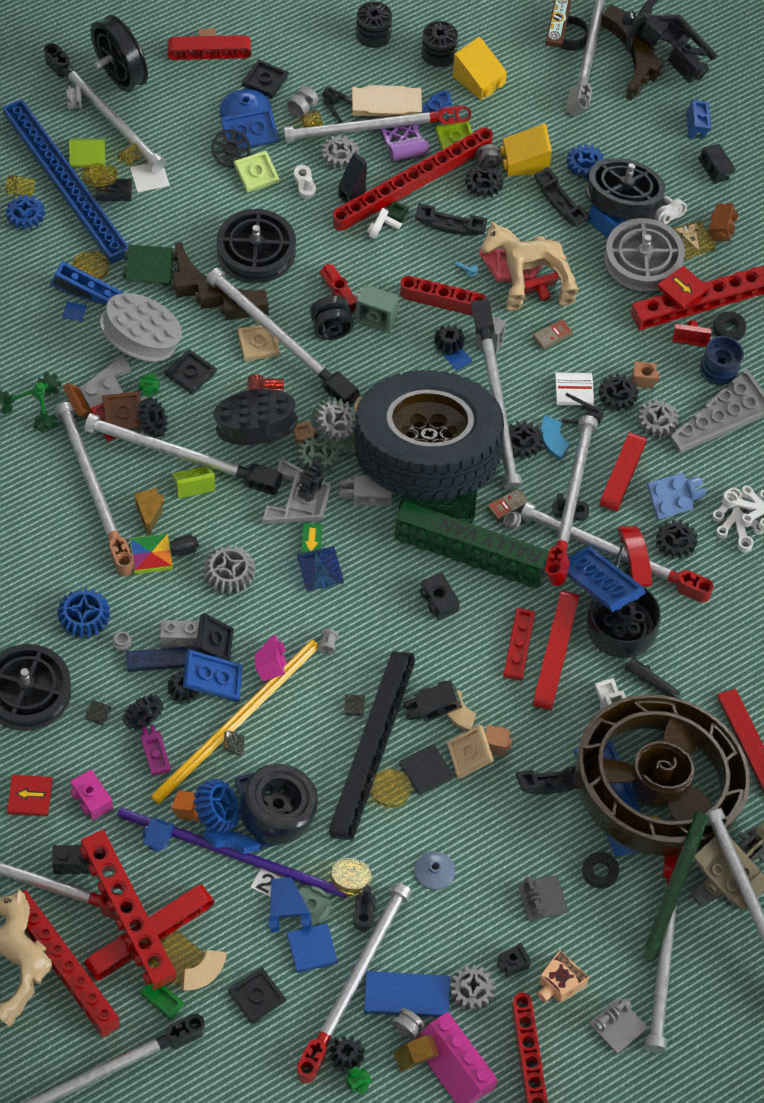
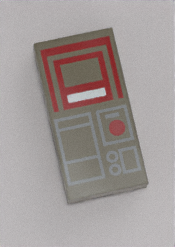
[533,319,573,350]
[487,488,529,522]

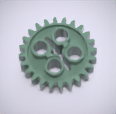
[311,397,356,453]

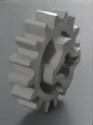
[321,135,359,169]
[638,399,679,437]
[316,401,356,441]
[450,965,496,1011]

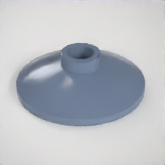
[415,852,455,890]

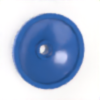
[220,89,272,118]

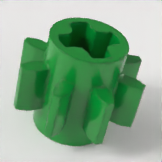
[139,373,160,397]
[345,1066,372,1095]

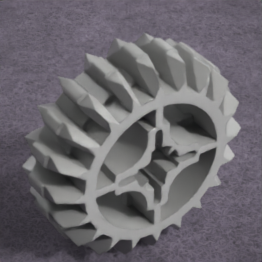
[203,544,255,595]

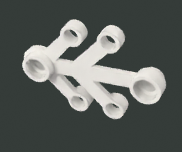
[722,486,764,531]
[712,488,764,553]

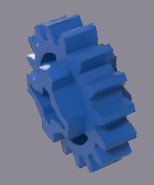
[566,144,605,179]
[6,194,45,230]

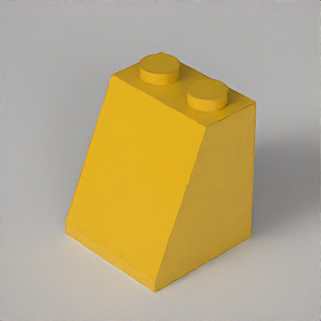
[452,37,507,100]
[500,124,552,177]

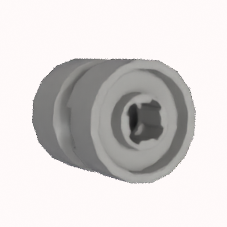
[286,86,318,118]

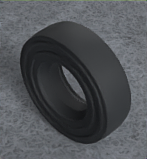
[713,311,746,341]
[582,851,619,888]

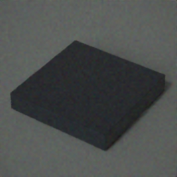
[242,59,289,99]
[95,179,132,201]
[165,349,217,395]
[196,613,234,661]
[399,744,454,795]
[228,967,286,1025]

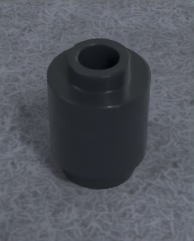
[170,534,199,557]

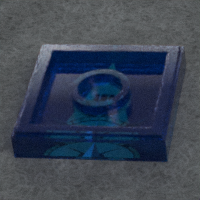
[297,546,344,592]

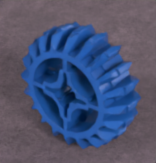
[57,588,110,639]
[193,779,240,834]

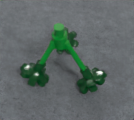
[0,372,62,432]

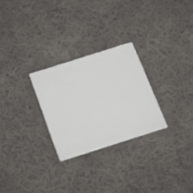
[130,164,170,192]

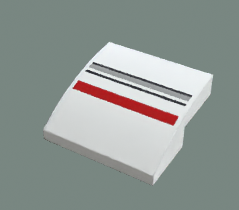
[555,372,594,405]

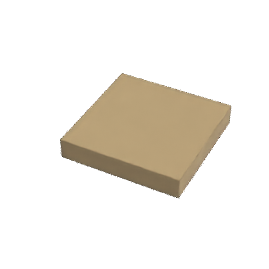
[237,325,280,362]
[447,725,494,778]

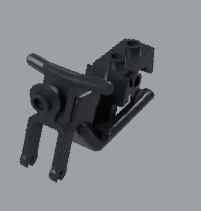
[621,0,718,83]

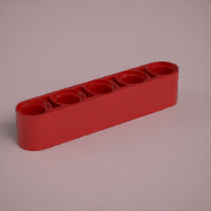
[167,35,251,60]
[400,276,487,316]
[599,432,647,512]

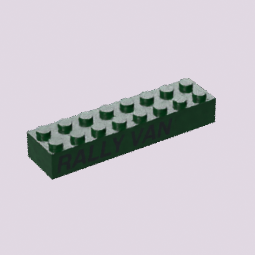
[394,501,549,588]

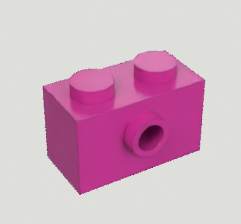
[70,769,113,821]

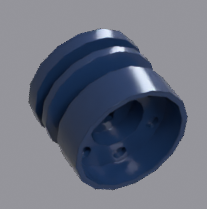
[700,336,744,385]

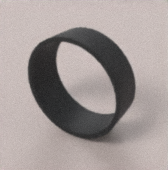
[562,16,589,51]

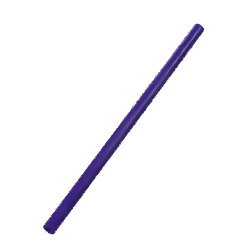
[117,807,349,899]

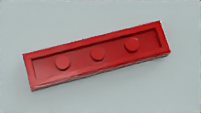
[503,608,535,681]

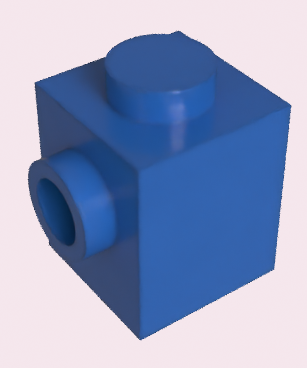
[143,818,174,852]

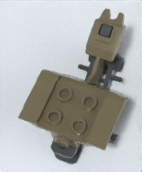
[691,823,764,912]

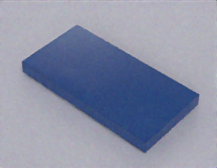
[364,971,450,1018]

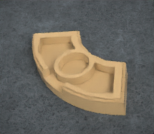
[447,690,476,732]
[181,950,227,991]

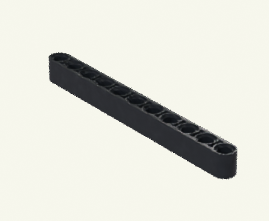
[329,651,415,840]

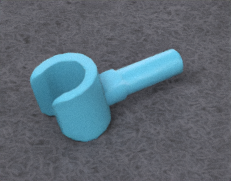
[455,261,479,278]

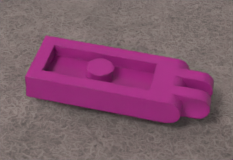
[140,724,171,777]

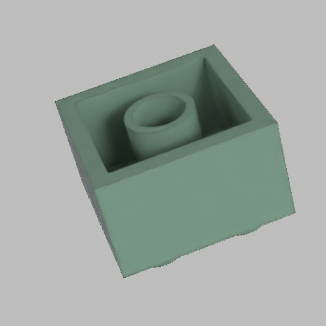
[356,284,399,333]

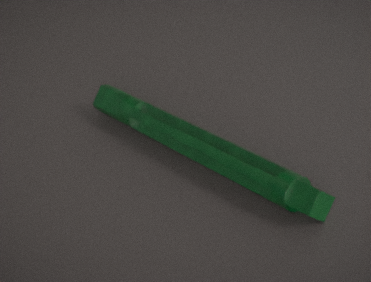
[643,811,710,962]

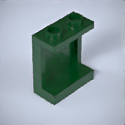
[123,244,174,286]

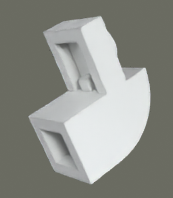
[594,678,626,710]

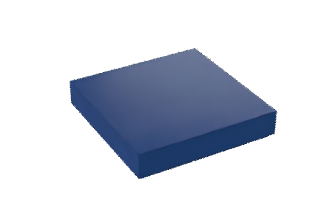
[287,923,337,973]

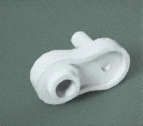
[293,165,316,199]
[654,196,687,224]
[367,208,402,240]

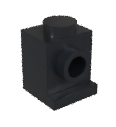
[496,943,531,978]

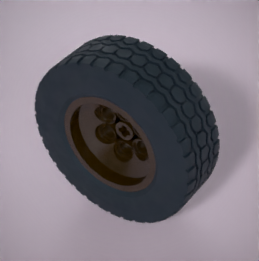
[355,370,504,500]

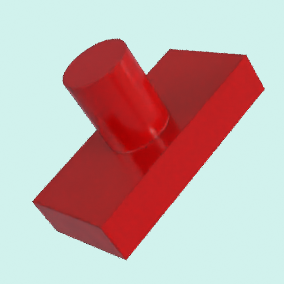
[524,272,559,301]
[672,320,711,347]

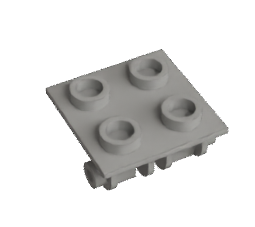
[589,997,648,1054]

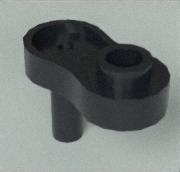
[552,493,590,521]
[353,885,376,931]

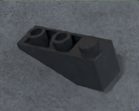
[338,152,367,203]

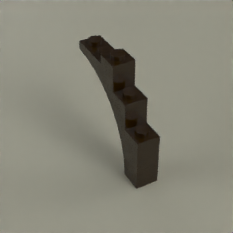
[601,4,665,101]
[170,242,269,321]

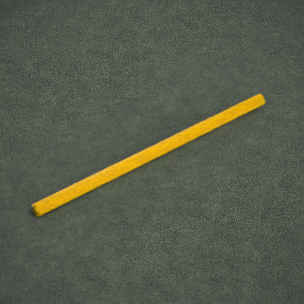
[151,640,318,804]

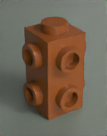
[708,203,738,242]

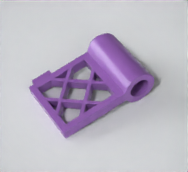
[380,124,429,162]

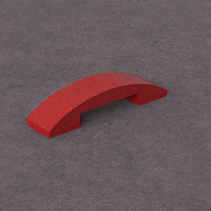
[617,526,652,587]

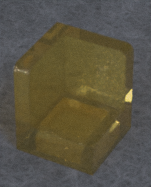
[5,175,35,197]

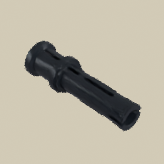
[624,656,681,698]

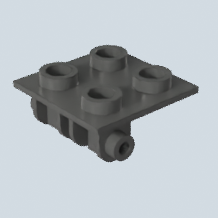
[518,875,569,921]

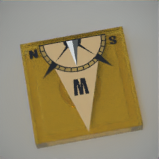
[672,220,716,259]

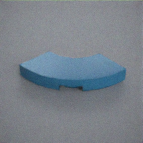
[541,415,570,461]

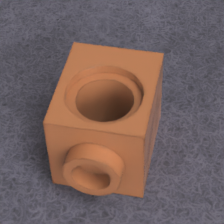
[632,361,659,389]

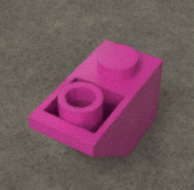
[255,635,287,681]

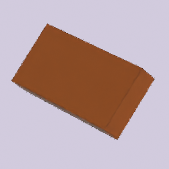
[62,383,91,419]

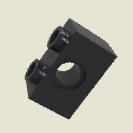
[419,572,460,620]

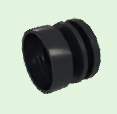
[356,1,392,48]
[421,21,458,67]

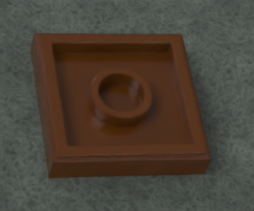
[102,392,143,430]

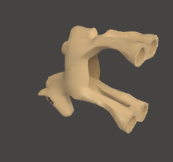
[481,221,579,311]
[0,889,52,1027]

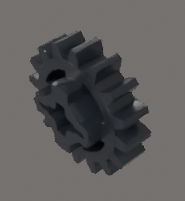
[465,163,504,199]
[598,373,639,411]
[137,397,168,438]
[509,420,544,459]
[298,460,325,501]
[656,520,698,559]
[122,694,164,730]

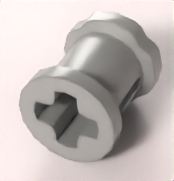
[318,629,339,654]

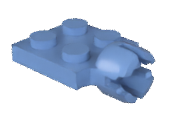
[646,473,706,520]

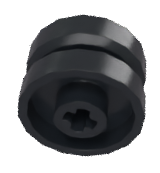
[310,296,354,340]

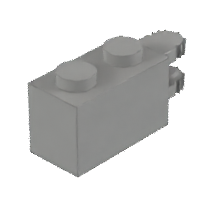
[339,475,392,506]

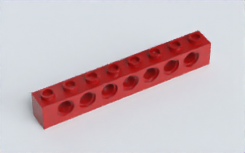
[631,265,764,331]
[79,829,177,990]
[22,890,120,1038]

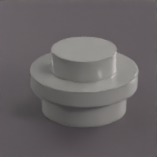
[503,511,521,530]
[113,631,132,651]

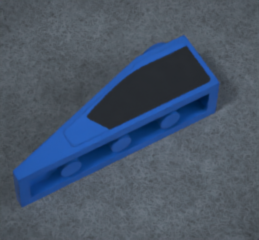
[50,261,124,305]

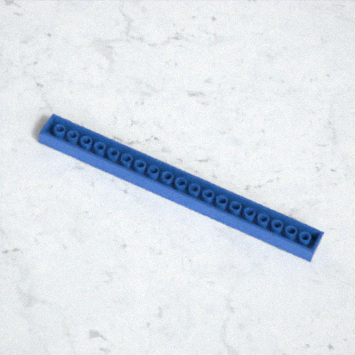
[2,99,128,264]

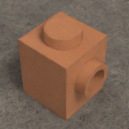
[485,725,513,756]

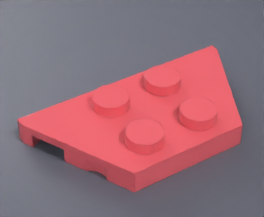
[480,249,543,282]

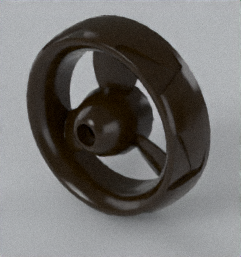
[575,694,750,856]

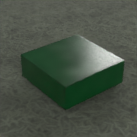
[387,201,409,223]

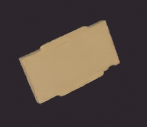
[352,85,422,117]

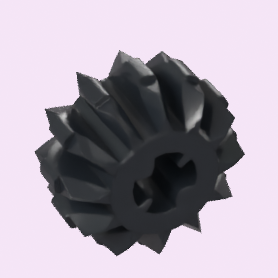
[434,324,465,355]
[167,670,200,704]
[329,1035,365,1072]

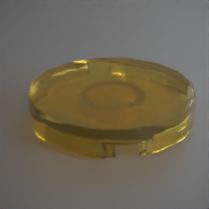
[82,163,118,186]
[73,251,109,280]
[371,769,411,808]
[331,858,372,894]

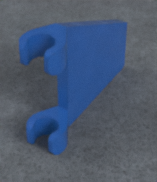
[268,877,312,933]

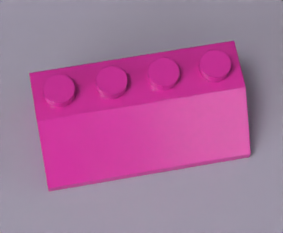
[416,1012,498,1103]

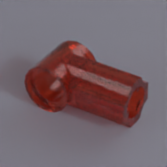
[247,374,284,392]

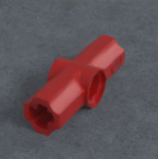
[319,264,357,313]

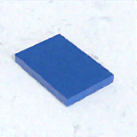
[220,108,279,148]
[183,650,242,702]

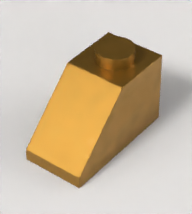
[134,488,165,534]
[393,1035,440,1072]

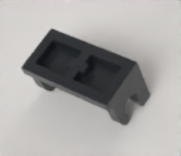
[698,144,736,184]

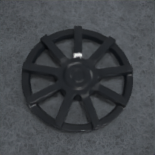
[211,129,251,168]

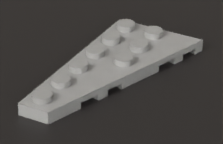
[670,368,764,453]

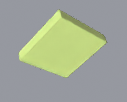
[234,151,280,193]

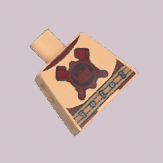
[537,950,589,1002]

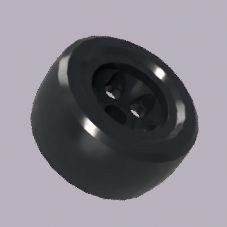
[587,587,661,658]
[239,763,318,844]

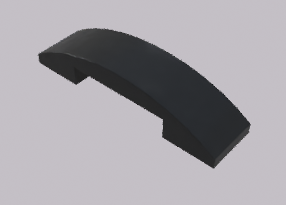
[534,167,590,227]
[415,203,488,236]
[515,766,577,795]

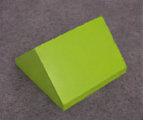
[69,138,106,168]
[171,466,215,499]

